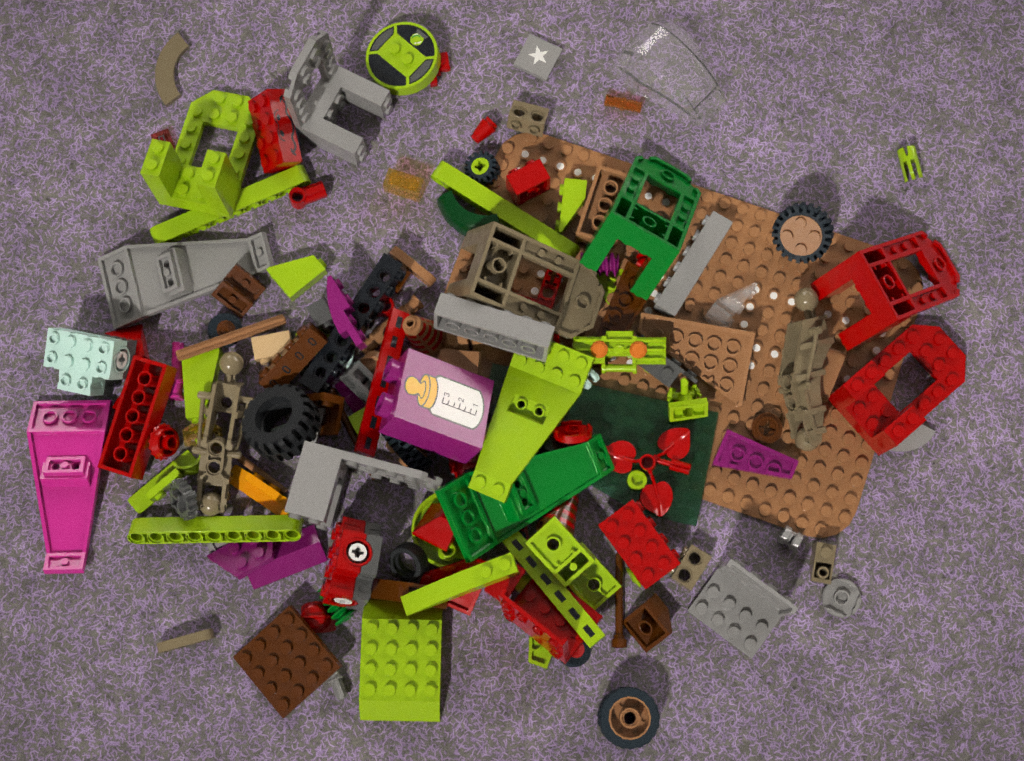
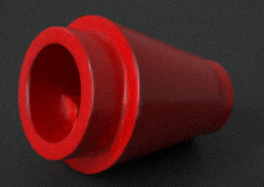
[470,116,497,144]

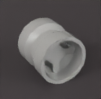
[777,525,804,552]

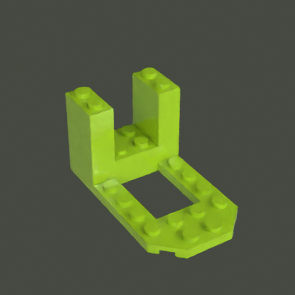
[140,90,256,218]

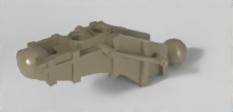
[777,288,835,451]
[192,351,254,516]

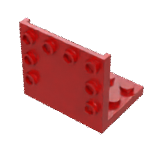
[498,579,603,664]

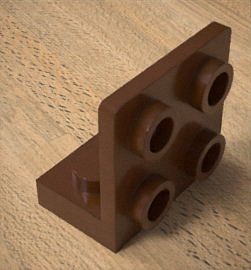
[306,392,345,436]

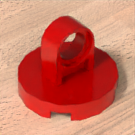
[553,420,593,446]

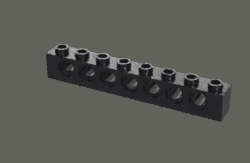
[299,253,407,393]

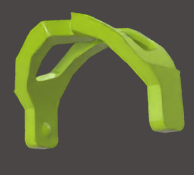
[171,438,200,475]

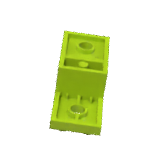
[525,515,622,610]

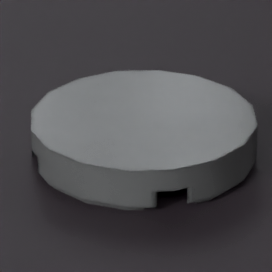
[821,578,861,618]

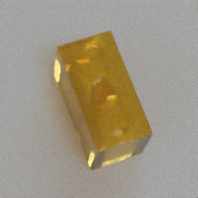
[383,168,425,203]

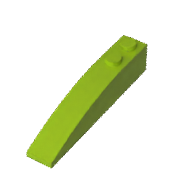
[400,552,520,616]

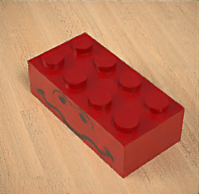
[248,89,303,173]

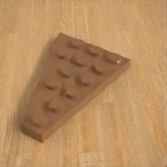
[638,312,756,407]

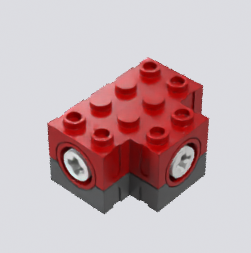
[320,516,383,611]

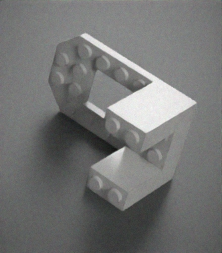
[283,30,393,166]
[284,441,444,531]

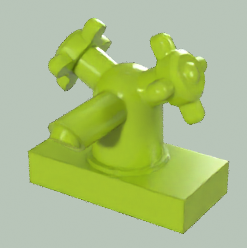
[667,378,708,422]

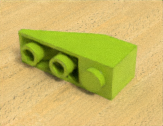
[555,178,587,235]

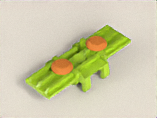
[573,331,666,374]

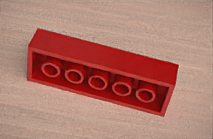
[97,355,178,480]

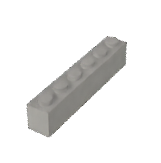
[653,211,733,318]

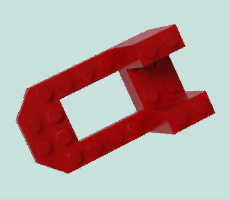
[810,230,960,351]
[828,324,966,456]

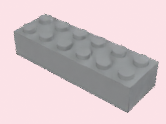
[434,292,555,363]

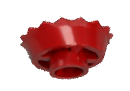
[148,423,179,461]

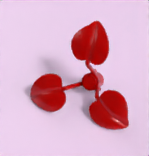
[606,428,690,517]

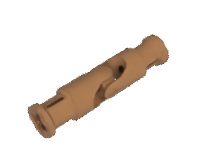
[361,295,424,355]

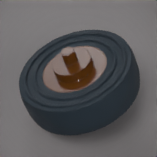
[207,313,242,348]

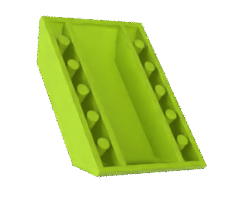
[359,599,443,722]

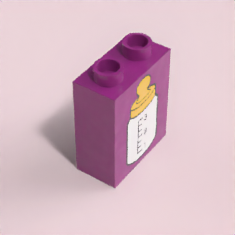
[375,348,494,464]

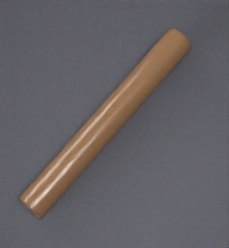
[238,455,288,495]

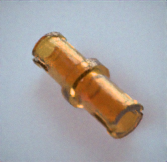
[604,94,642,113]

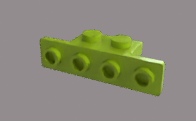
[128,450,197,514]

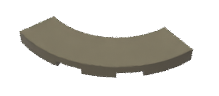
[155,33,190,107]

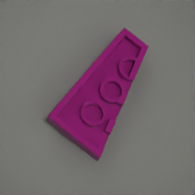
[712,429,799,480]

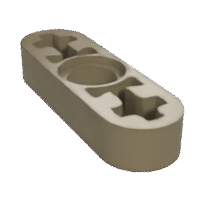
[156,628,215,654]

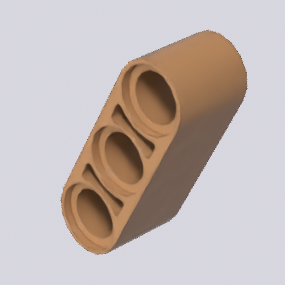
[820,347,846,404]

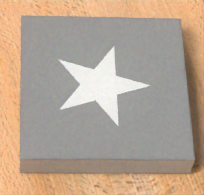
[514,34,563,82]

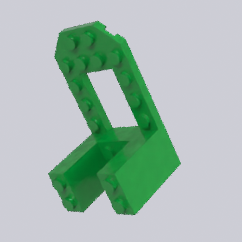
[579,156,701,301]

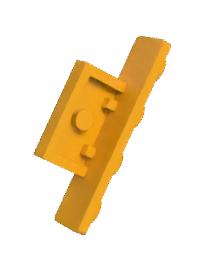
[230,465,289,515]

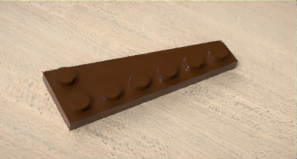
[592,261,653,375]

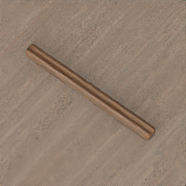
[176,314,286,361]

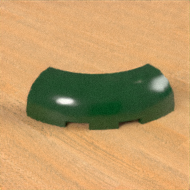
[437,190,501,236]

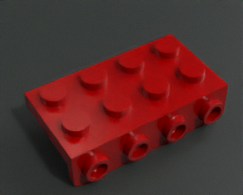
[598,499,681,590]

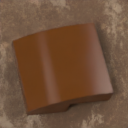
[211,263,266,318]

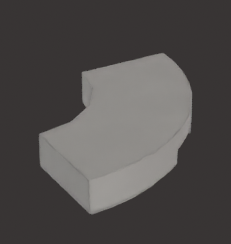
[890,424,936,452]

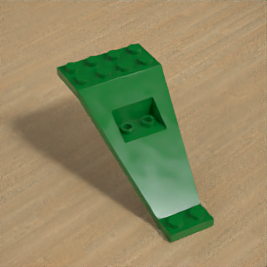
[435,434,615,563]

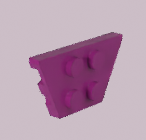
[207,542,276,580]

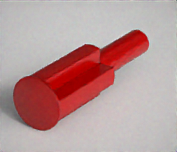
[656,458,691,475]

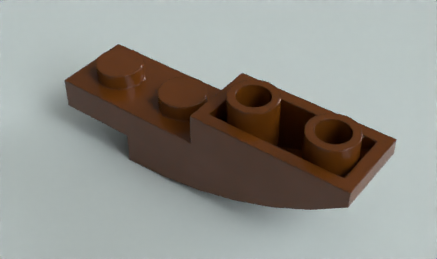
[371,579,449,610]

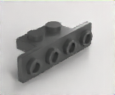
[636,335,698,388]

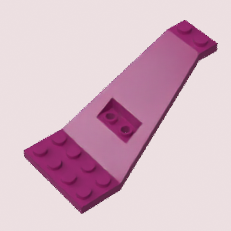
[27,400,113,574]

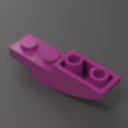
[327,275,368,350]

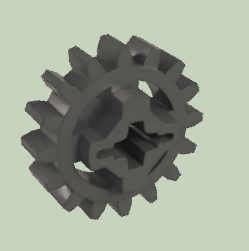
[169,478,198,521]

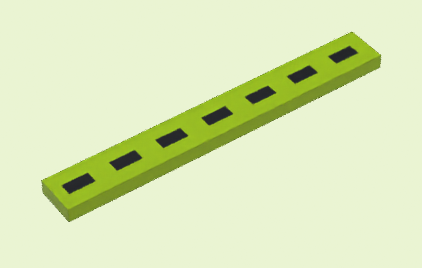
[502,531,606,649]

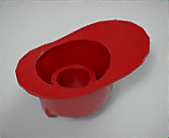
[301,601,336,633]

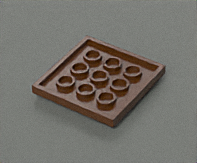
[233,605,343,718]

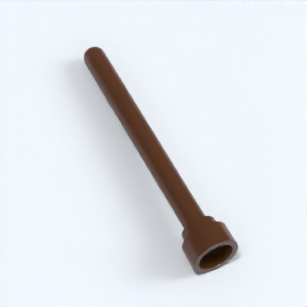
[611,553,627,648]

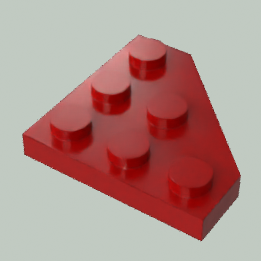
[419,558,486,616]

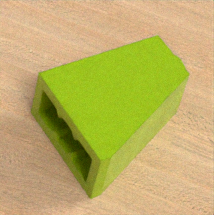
[266,255,328,302]

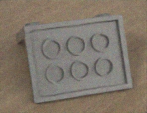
[687,558,798,659]

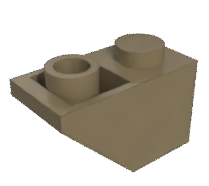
[809,542,837,585]

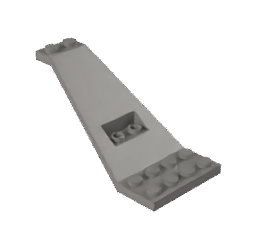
[97,231,274,330]

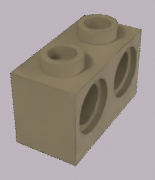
[506,100,549,137]
[669,544,712,591]

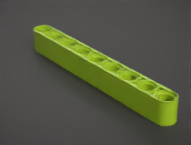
[430,161,581,258]
[149,165,311,243]
[127,515,304,544]

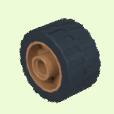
[597,687,660,749]

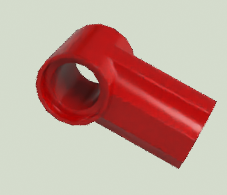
[289,181,328,209]

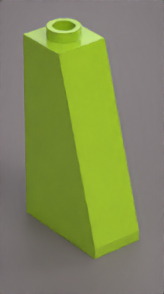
[182,347,223,424]

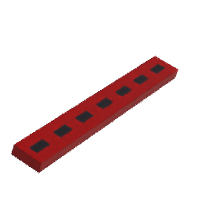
[354,308,410,458]

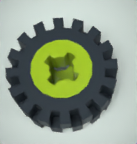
[464,151,500,187]

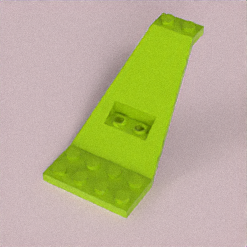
[468,341,595,503]

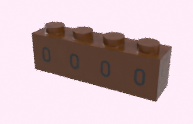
[258,322,328,389]

